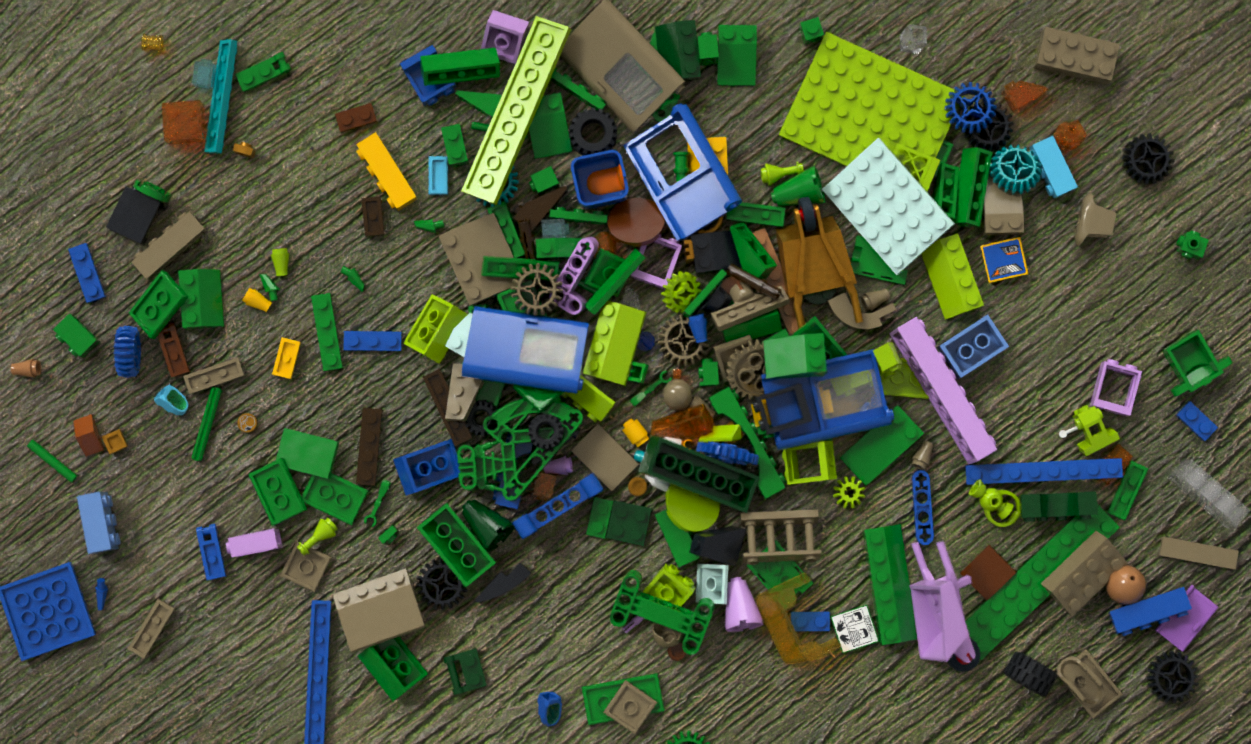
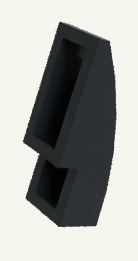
[475,562,531,603]

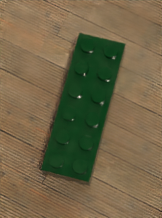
[638,435,759,513]

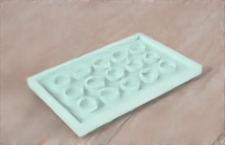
[822,138,955,275]

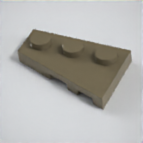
[445,363,484,422]

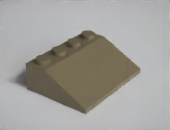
[439,213,525,306]
[333,568,425,653]

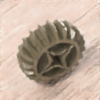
[511,263,563,316]
[658,315,709,366]

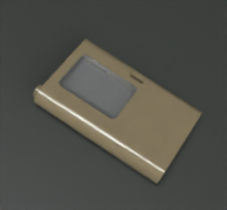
[560,0,686,134]

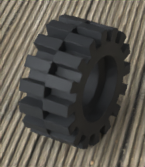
[465,400,498,436]
[528,414,564,450]

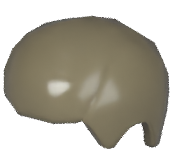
[663,379,692,411]
[652,623,683,647]

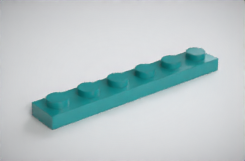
[204,39,238,154]

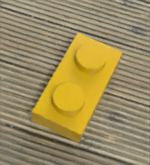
[272,337,301,380]

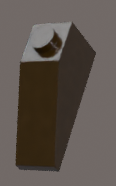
[513,186,568,234]

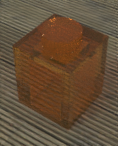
[533,473,557,502]

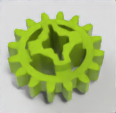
[661,271,702,313]

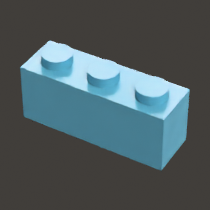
[1029,136,1078,199]

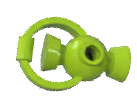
[969,480,1021,527]

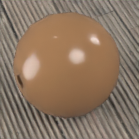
[1105,565,1146,605]

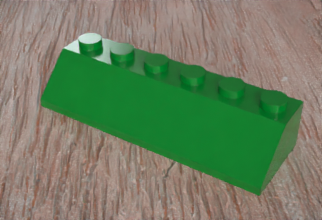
[862,524,917,645]

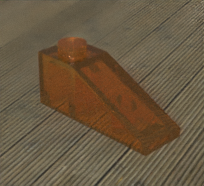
[651,403,714,438]

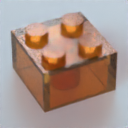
[162,100,206,145]

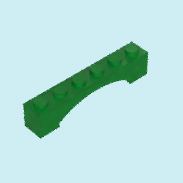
[708,387,786,499]

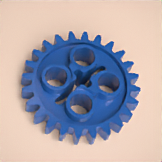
[696,441,759,466]

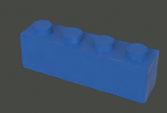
[1108,587,1192,636]

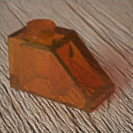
[1001,80,1048,113]

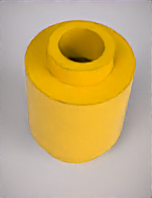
[622,418,649,447]

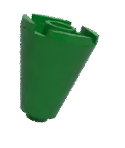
[771,166,826,206]

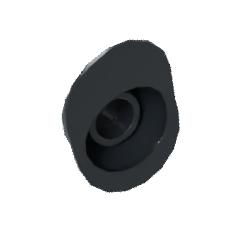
[692,282,732,316]

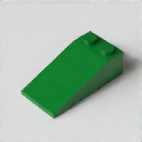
[840,405,924,486]

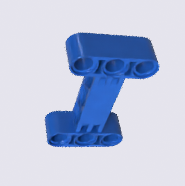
[512,473,604,539]

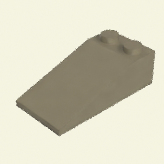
[982,159,1024,236]

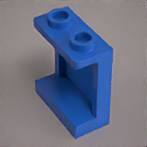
[400,45,457,106]

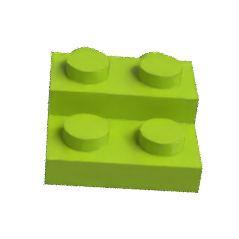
[642,563,696,606]

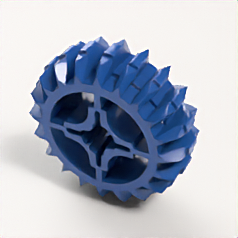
[944,82,997,134]
[114,326,141,378]

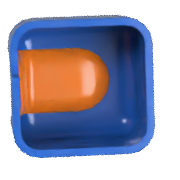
[571,150,628,209]

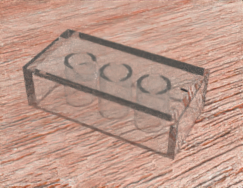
[1168,459,1251,528]

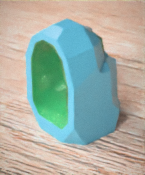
[154,384,188,415]

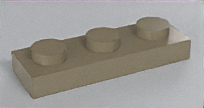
[183,357,245,395]
[128,599,176,659]

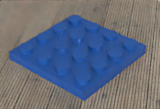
[0,562,96,661]

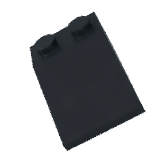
[690,231,742,275]

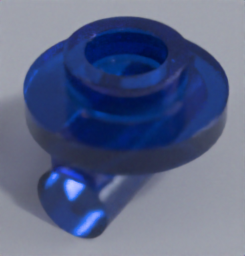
[637,332,655,351]

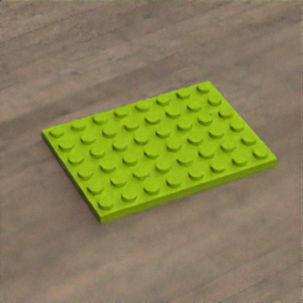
[778,32,964,182]

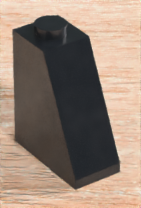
[689,526,747,567]

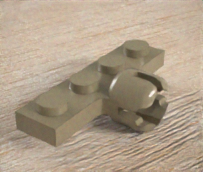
[711,282,790,332]

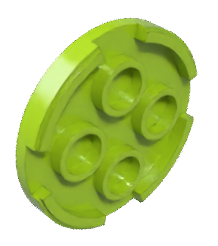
[665,485,720,532]

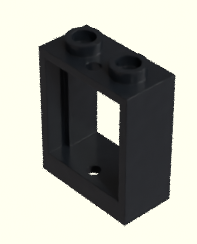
[752,383,812,435]

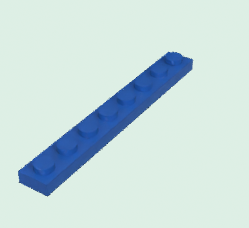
[966,458,1123,485]
[304,600,332,744]

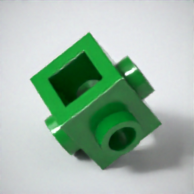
[1176,230,1209,260]

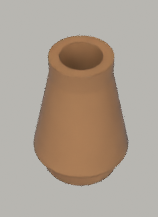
[11,359,42,378]

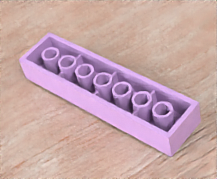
[889,316,997,465]

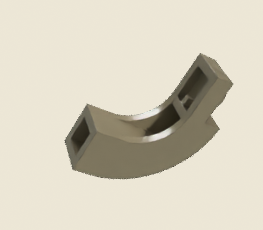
[826,292,896,331]

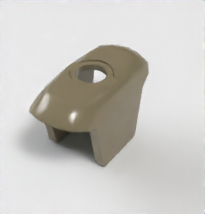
[1074,193,1116,247]
[1057,656,1105,708]

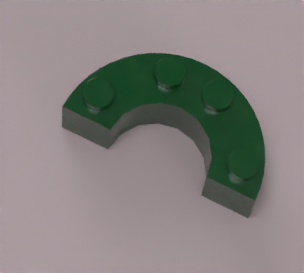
[1019,491,1098,522]

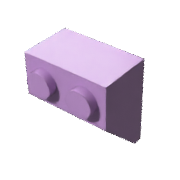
[481,10,529,64]

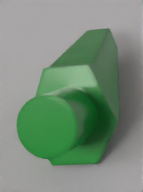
[414,219,444,233]
[340,266,365,292]
[260,274,280,301]

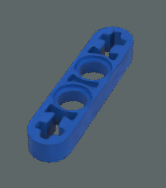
[911,470,934,545]

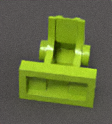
[1072,405,1120,456]

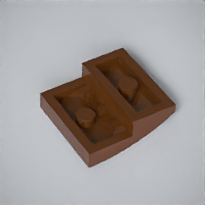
[960,544,1016,600]

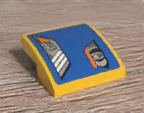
[981,237,1029,283]

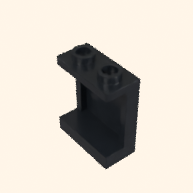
[106,186,164,246]

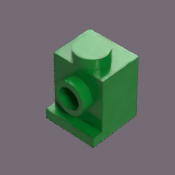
[698,358,719,387]

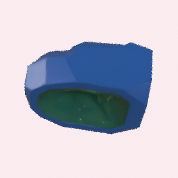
[537,691,562,727]

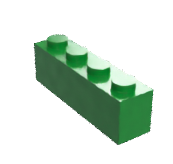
[420,47,500,86]
[953,147,992,227]

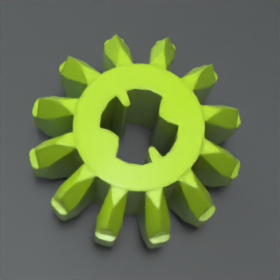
[833,476,865,508]

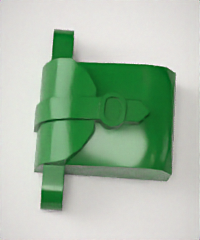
[1163,330,1233,397]

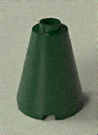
[462,500,514,552]

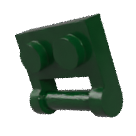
[443,648,487,695]

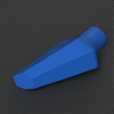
[95,578,108,610]

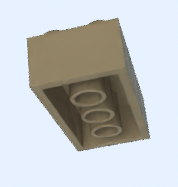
[1033,27,1120,85]
[1041,531,1128,617]

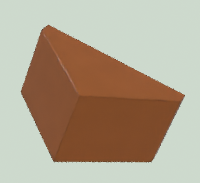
[73,414,104,457]

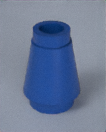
[688,314,707,343]

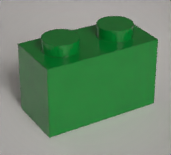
[697,32,719,66]
[441,124,469,168]
[53,313,100,358]

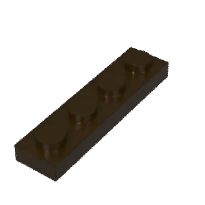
[423,369,473,447]
[356,408,382,486]

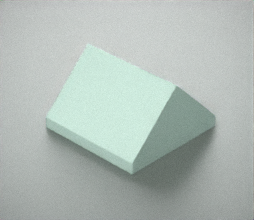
[696,564,728,604]

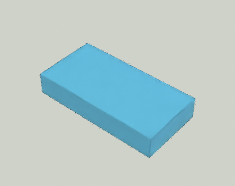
[429,156,448,195]

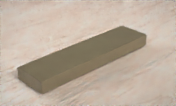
[1159,537,1239,570]

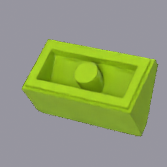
[699,424,742,443]

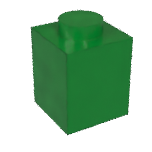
[799,17,824,45]
[529,166,559,195]

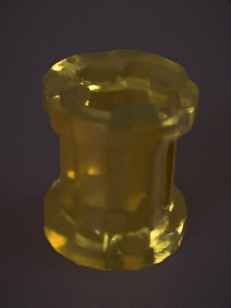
[141,33,164,52]

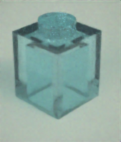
[192,59,216,89]
[542,219,569,239]

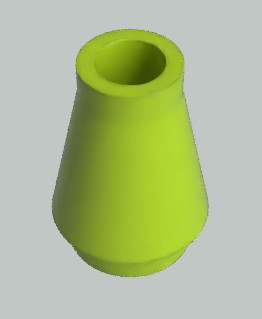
[270,248,290,276]

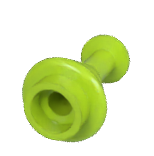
[760,162,804,186]
[297,518,338,556]

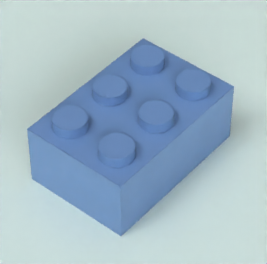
[937,315,1009,379]
[77,492,120,554]

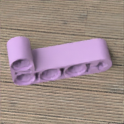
[549,237,599,315]

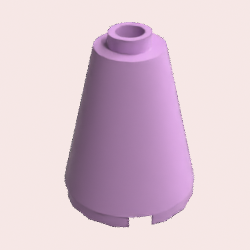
[725,577,763,632]

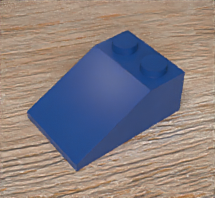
[393,439,460,496]

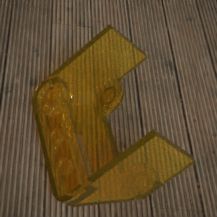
[756,572,841,664]

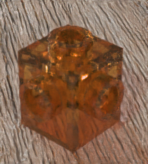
[1053,119,1087,151]

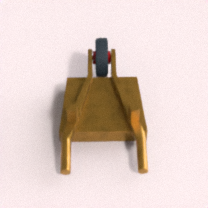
[775,197,863,329]

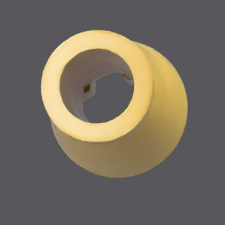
[242,288,272,312]

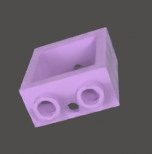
[630,234,682,290]
[1089,359,1142,417]
[226,529,283,557]

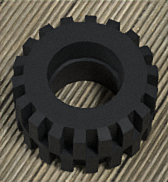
[569,108,617,156]
[1004,652,1058,696]

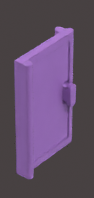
[1155,585,1219,652]

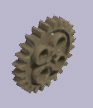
[726,340,766,400]

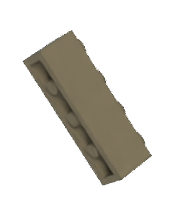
[132,211,207,281]

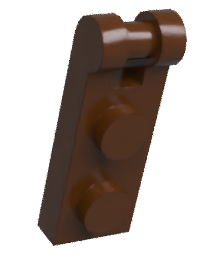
[158,321,190,378]

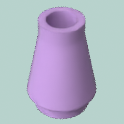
[544,456,573,475]

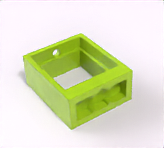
[782,441,837,485]

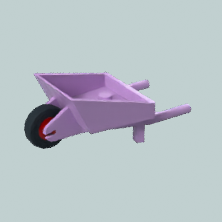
[909,541,980,672]

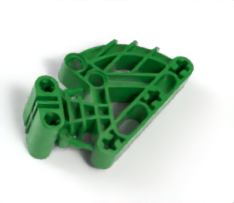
[457,397,583,501]

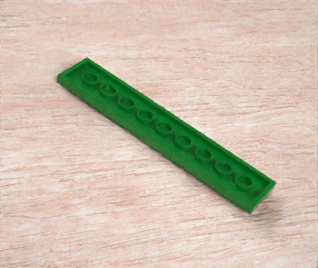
[965,504,1120,660]

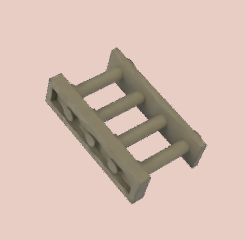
[740,510,821,565]

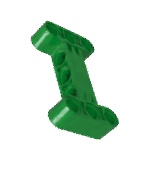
[610,570,715,655]

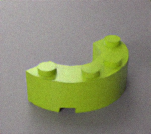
[829,342,903,397]

